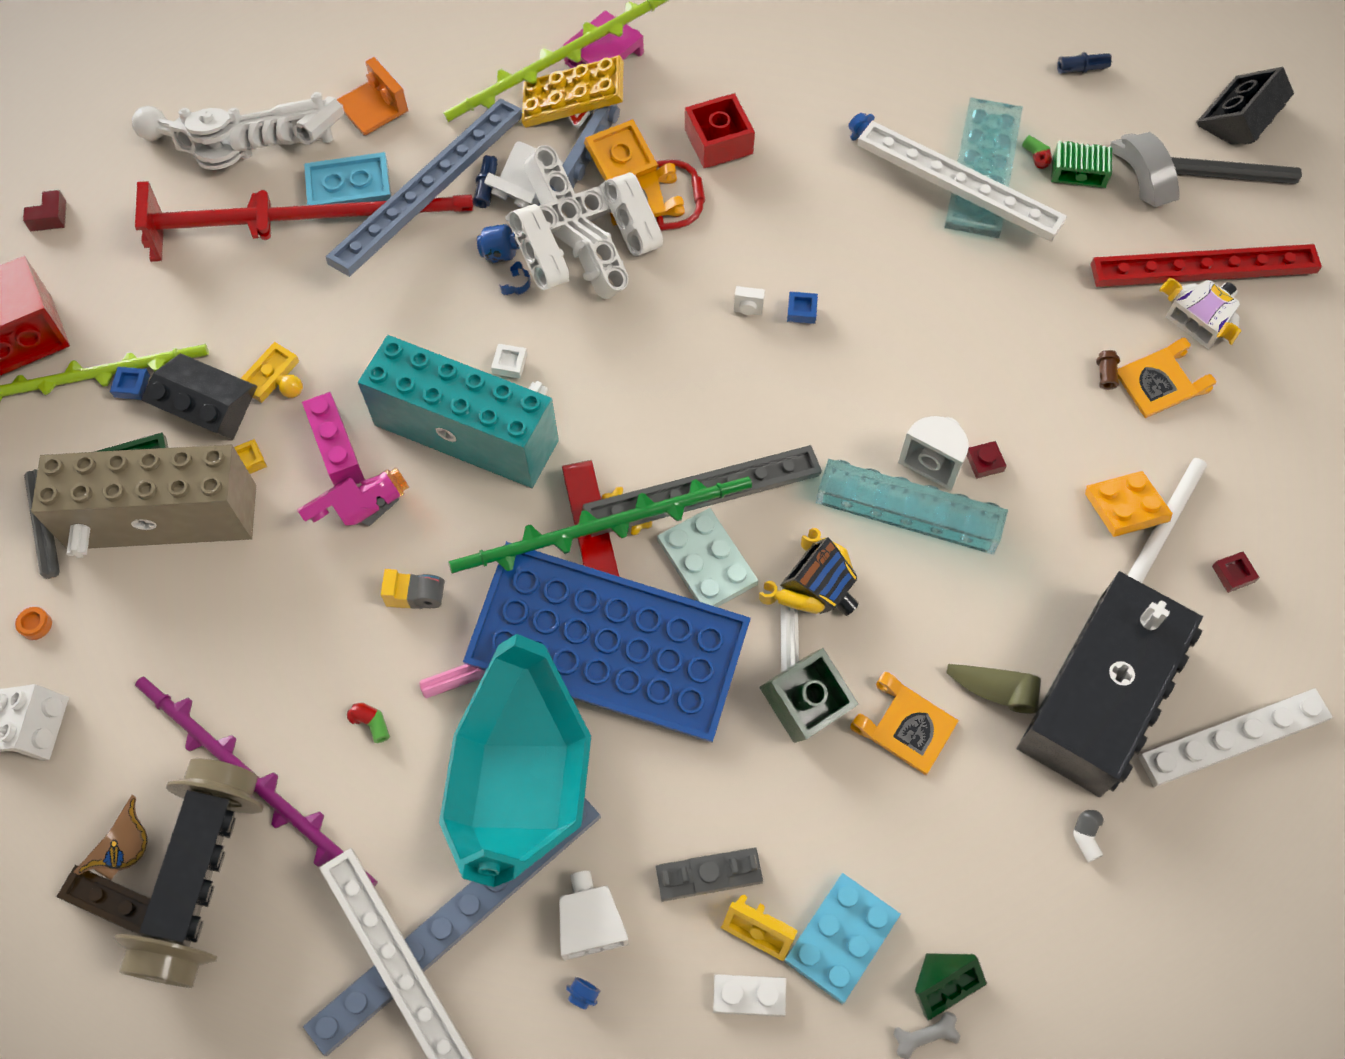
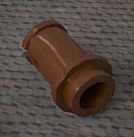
[1096,350,1120,390]

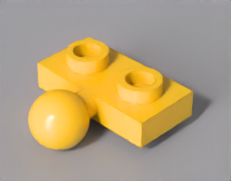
[240,341,303,403]

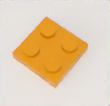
[584,119,658,181]
[1085,471,1173,537]

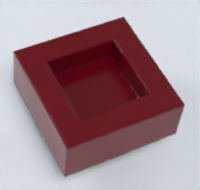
[966,441,1007,479]
[1212,551,1260,593]

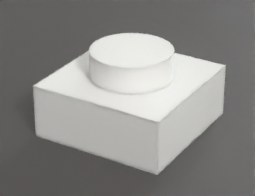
[734,286,765,315]
[491,344,527,379]

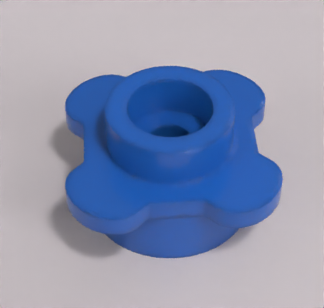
[848,113,875,141]

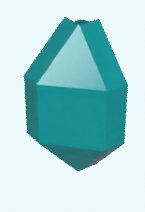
[439,634,592,888]

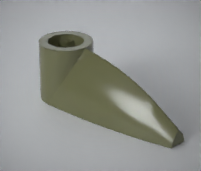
[947,664,1041,714]

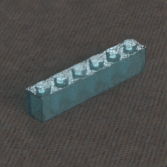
[816,458,1008,555]

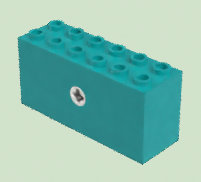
[357,334,559,489]

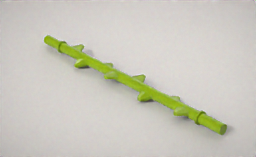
[443,0,669,122]
[0,344,209,401]

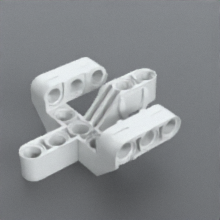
[505,145,663,299]

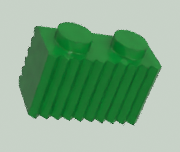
[1051,141,1112,188]

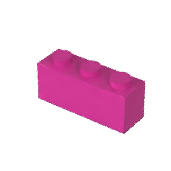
[302,392,365,486]

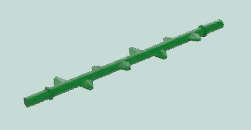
[448,476,752,574]

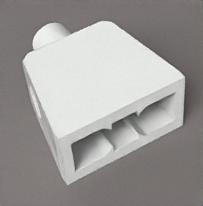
[559,871,629,961]

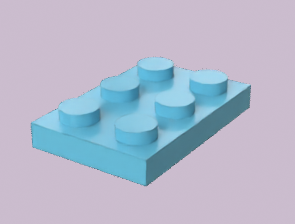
[304,152,391,205]
[784,873,901,1004]

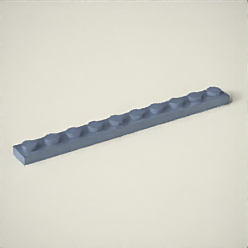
[326,98,522,277]
[303,798,601,1056]

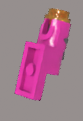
[297,467,409,526]

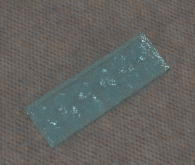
[944,97,1023,238]

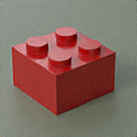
[685,93,755,169]

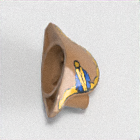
[73,794,148,880]

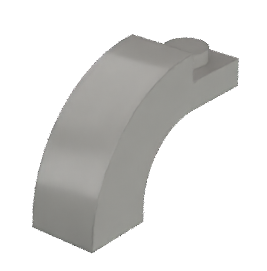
[1110,132,1179,207]

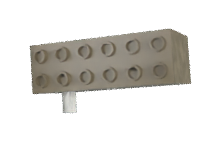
[31,444,256,558]

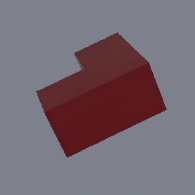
[23,190,66,232]

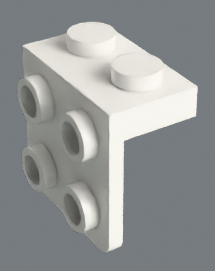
[484,141,563,208]
[0,684,69,761]

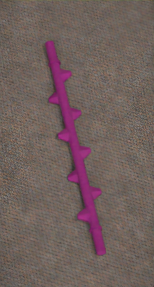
[135,676,378,887]

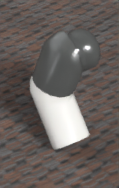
[1073,810,1104,862]

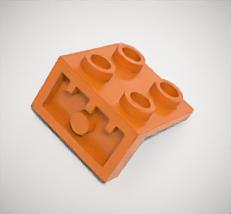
[337,57,408,135]

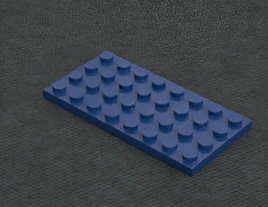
[463,541,751,743]

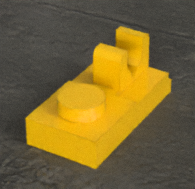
[721,895,798,961]

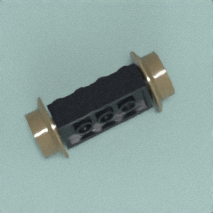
[114,758,264,988]

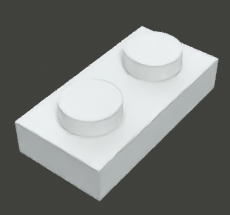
[713,974,786,1017]

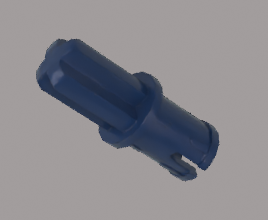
[1057,52,1112,74]
[472,155,497,208]

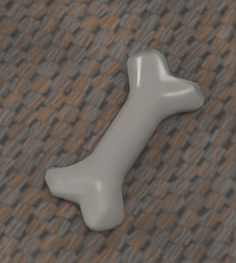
[894,1012,960,1059]

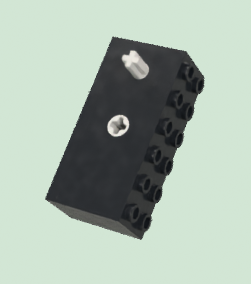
[1016,571,1204,798]

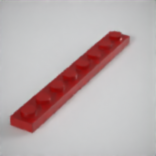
[1091,244,1322,287]

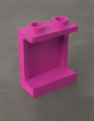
[563,10,644,68]

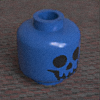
[477,224,520,263]

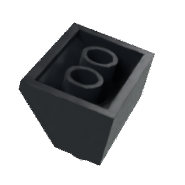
[1197,67,1294,145]
[141,353,258,440]

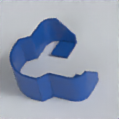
[499,261,531,295]

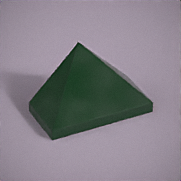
[915,953,987,1021]

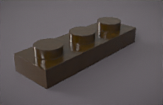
[56,865,151,936]

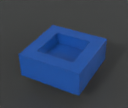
[787,292,818,324]
[110,367,150,400]

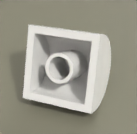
[898,416,969,491]

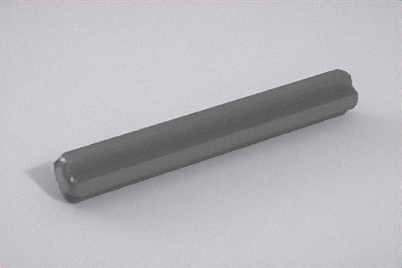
[24,469,60,579]

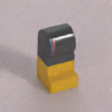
[380,569,445,609]

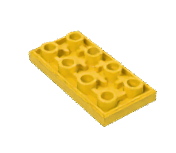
[521,55,624,128]

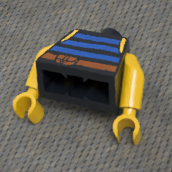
[759,528,859,616]

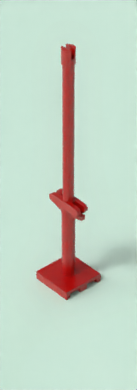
[135,181,473,262]

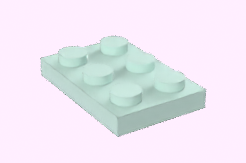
[657,508,759,607]

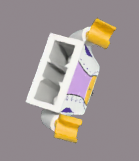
[1159,278,1241,350]

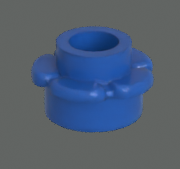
[566,977,600,1010]

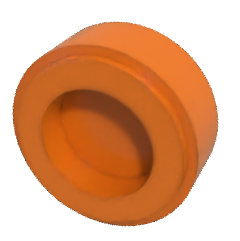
[15,607,52,640]

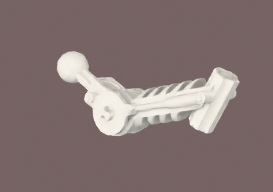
[132,92,345,170]

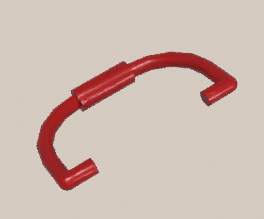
[656,160,705,231]

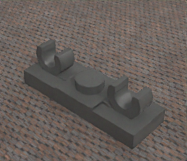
[655,847,763,902]

